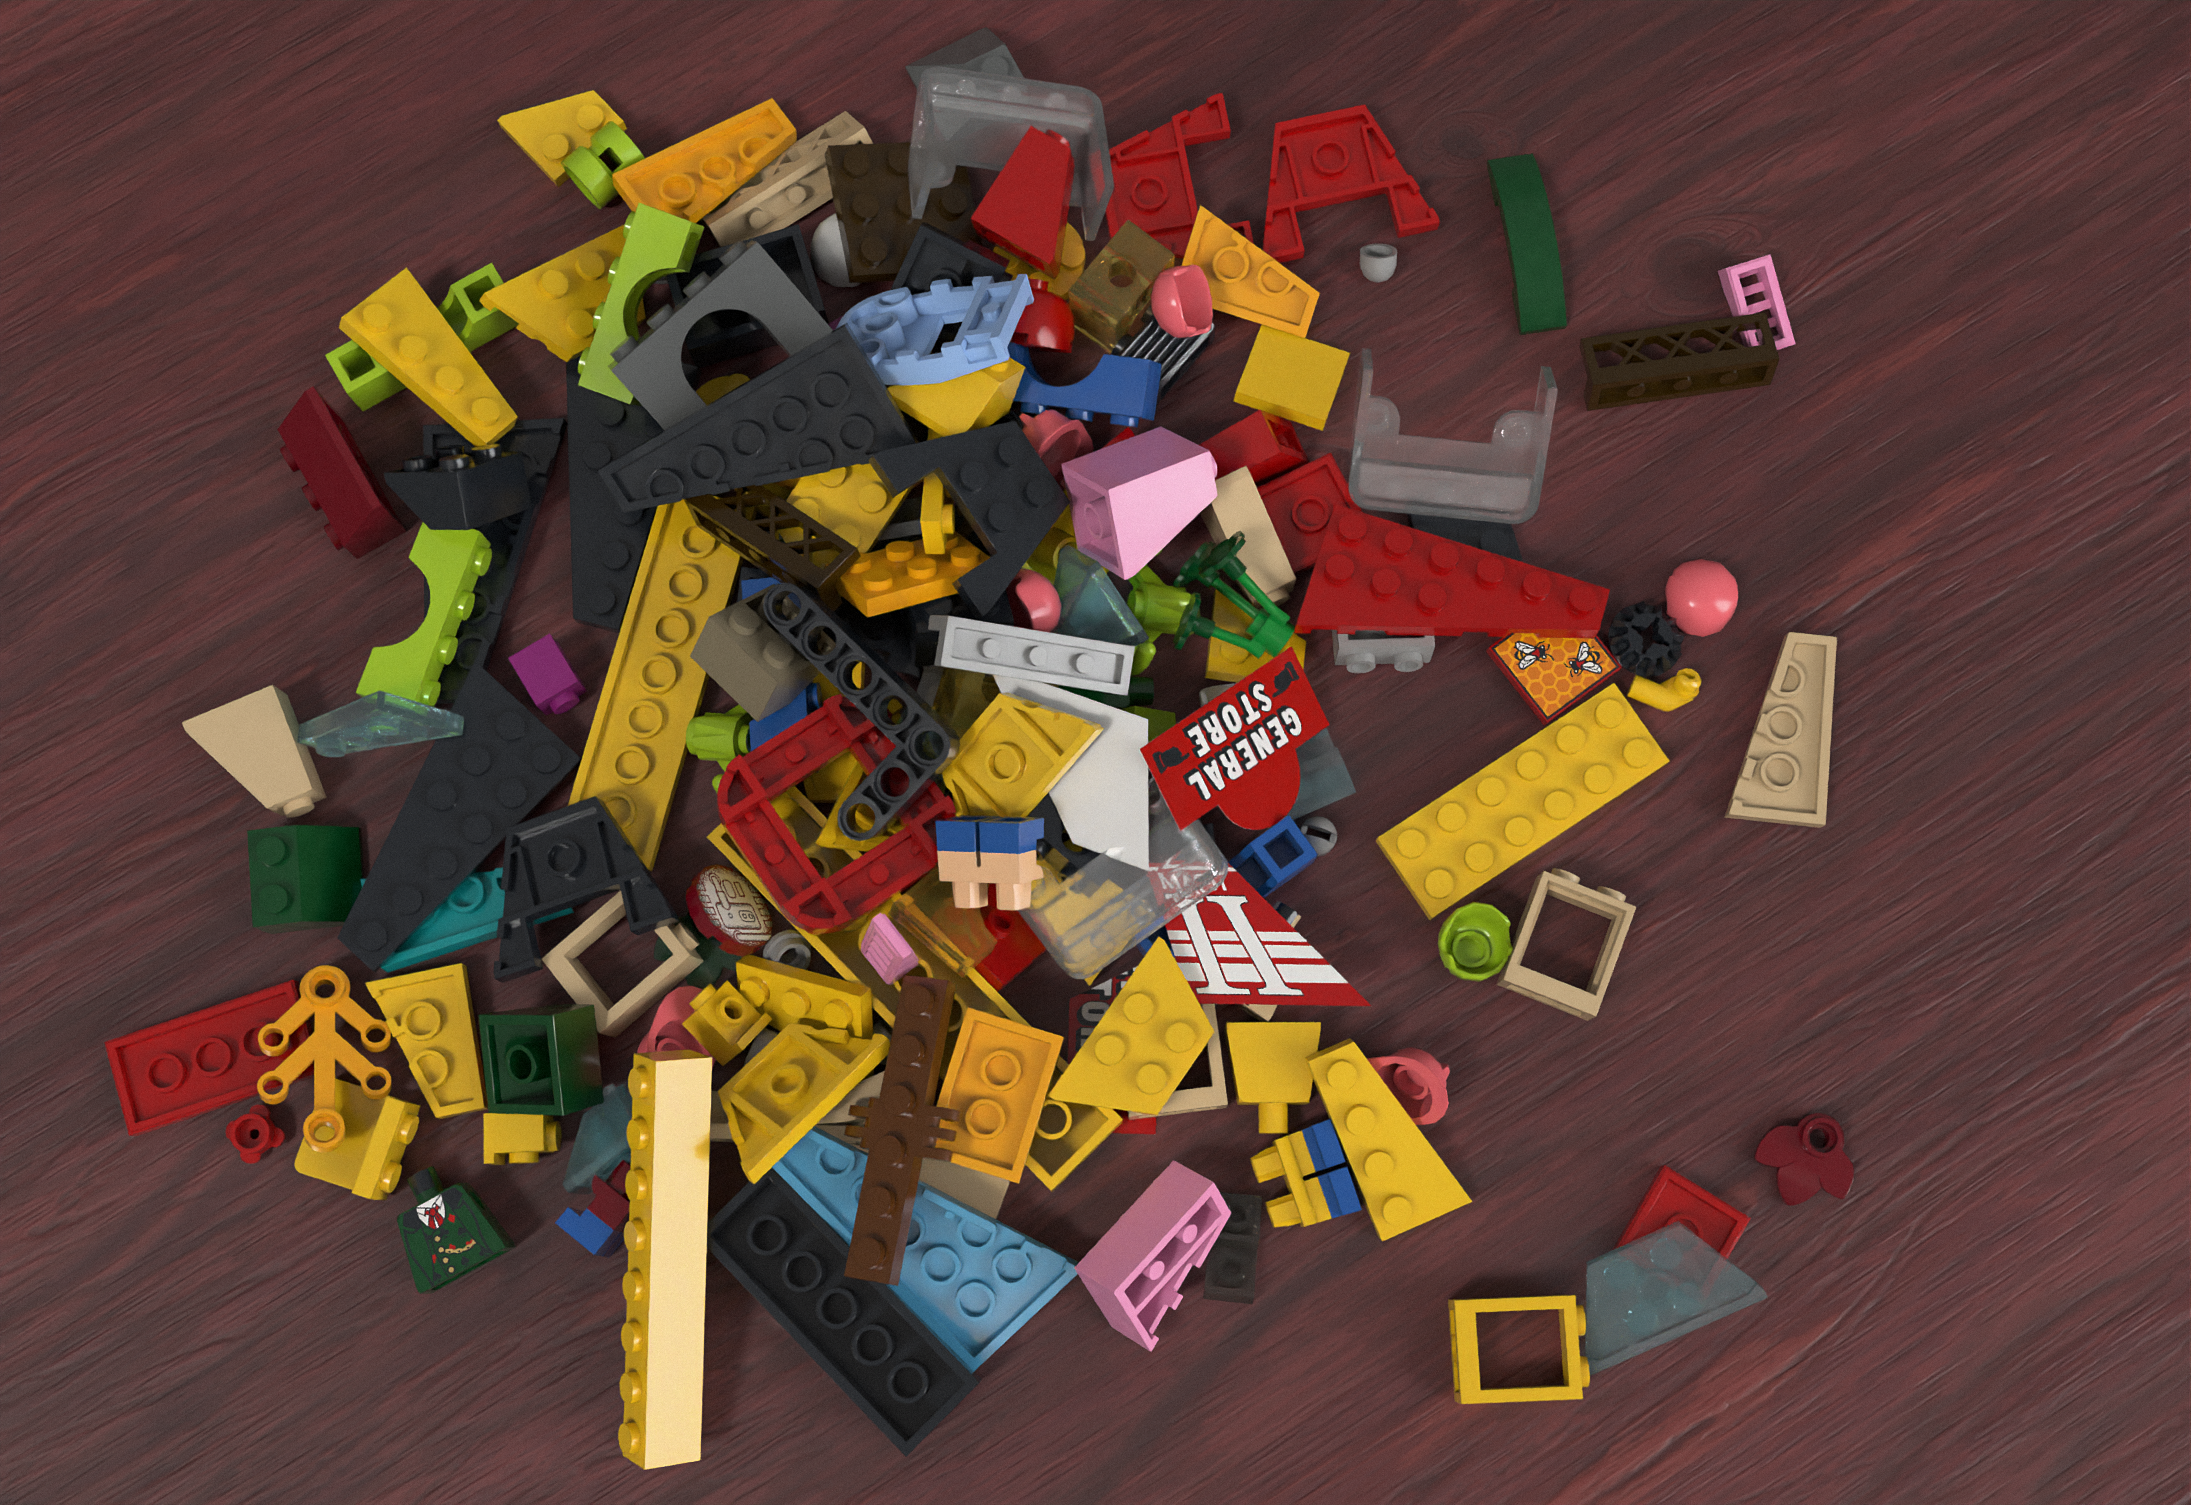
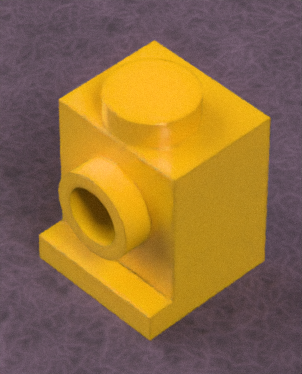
[682,980,772,1066]
[483,1113,562,1165]

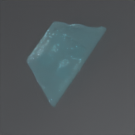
[1585,1221,1768,1376]

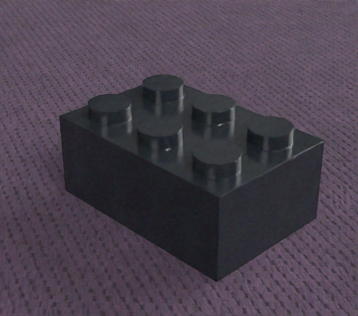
[666,224,829,368]

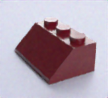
[277,386,406,559]

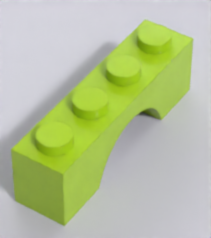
[578,203,704,406]
[325,263,519,411]
[356,522,492,720]

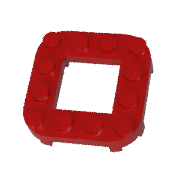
[717,694,957,935]

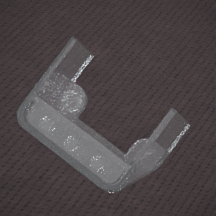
[908,66,1114,241]
[1348,348,1558,524]
[1017,777,1228,979]

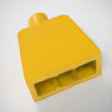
[1224,1022,1321,1134]

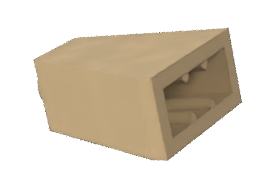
[1200,466,1296,608]
[182,685,327,818]

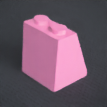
[1061,427,1218,580]

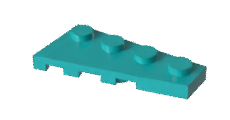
[360,867,574,973]

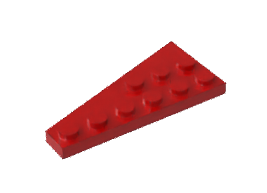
[1294,504,1610,639]

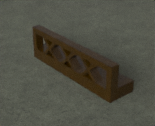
[1579,312,1780,411]
[684,485,861,611]

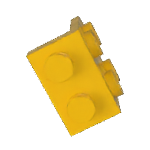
[294,1078,421,1200]

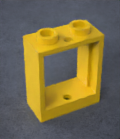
[1448,1295,1590,1404]

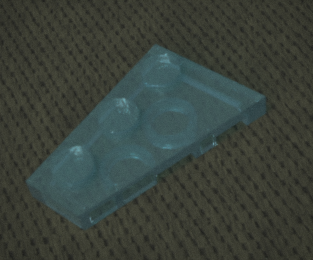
[297,690,464,757]

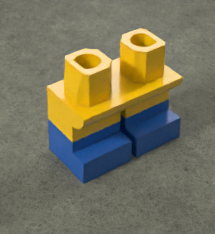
[1250,1119,1362,1228]

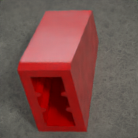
[971,126,1075,280]
[1199,410,1310,486]

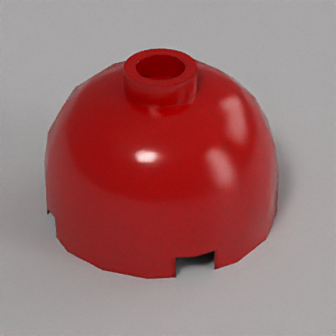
[1010,278,1074,353]

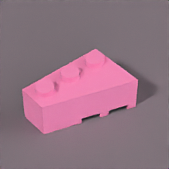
[1074,1160,1231,1352]

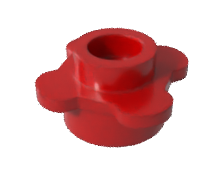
[225,1105,285,1164]

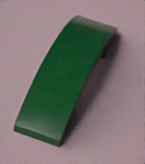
[1487,153,1567,335]

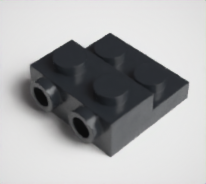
[891,221,1013,342]

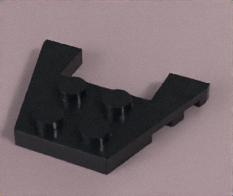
[868,421,1070,620]
[493,796,679,983]

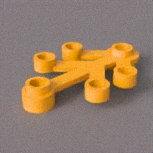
[257,965,392,1153]

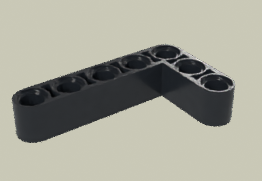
[763,583,960,841]

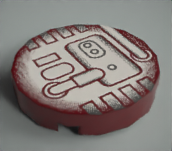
[686,864,773,957]

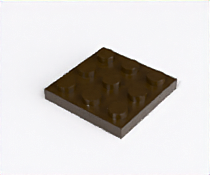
[825,140,983,283]

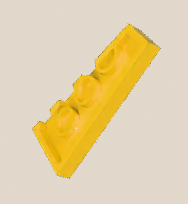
[1305,1038,1472,1241]

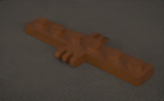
[844,975,961,1286]

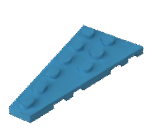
[772,1126,1079,1372]

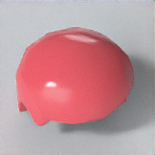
[1151,265,1213,338]
[1665,559,1738,637]
[1006,568,1062,633]

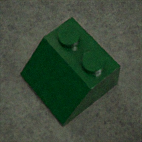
[247,825,364,934]
[478,1004,604,1116]

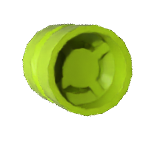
[561,121,645,209]

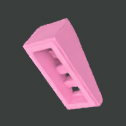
[1718,254,1795,350]
[861,913,919,985]

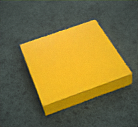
[1233,325,1350,431]

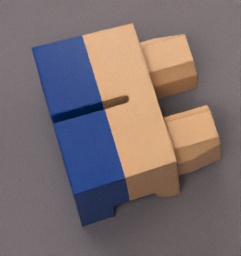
[935,815,1044,910]

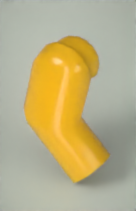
[1627,668,1701,711]

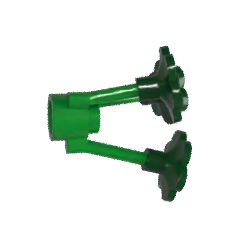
[1173,531,1295,659]

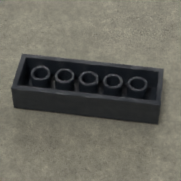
[707,1168,982,1457]

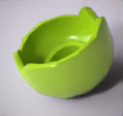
[1438,902,1513,982]

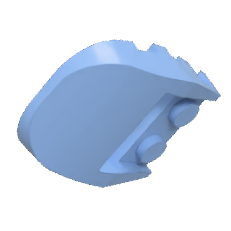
[836,274,1034,386]

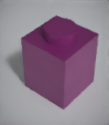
[508,633,587,716]

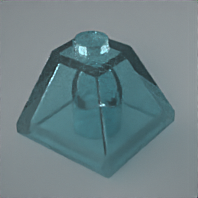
[1053,545,1149,646]
[562,1084,632,1195]

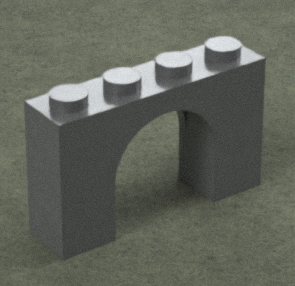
[608,240,833,430]

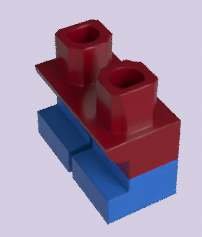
[555,1160,631,1258]

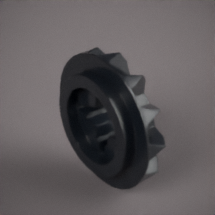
[1608,601,1684,677]

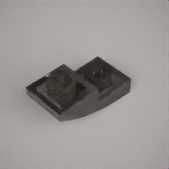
[1203,1192,1262,1304]

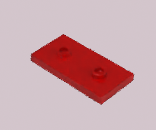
[104,980,314,1136]

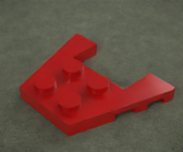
[1095,93,1254,259]
[1262,104,1440,263]

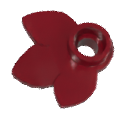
[1754,1113,1854,1206]

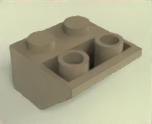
[690,584,836,722]

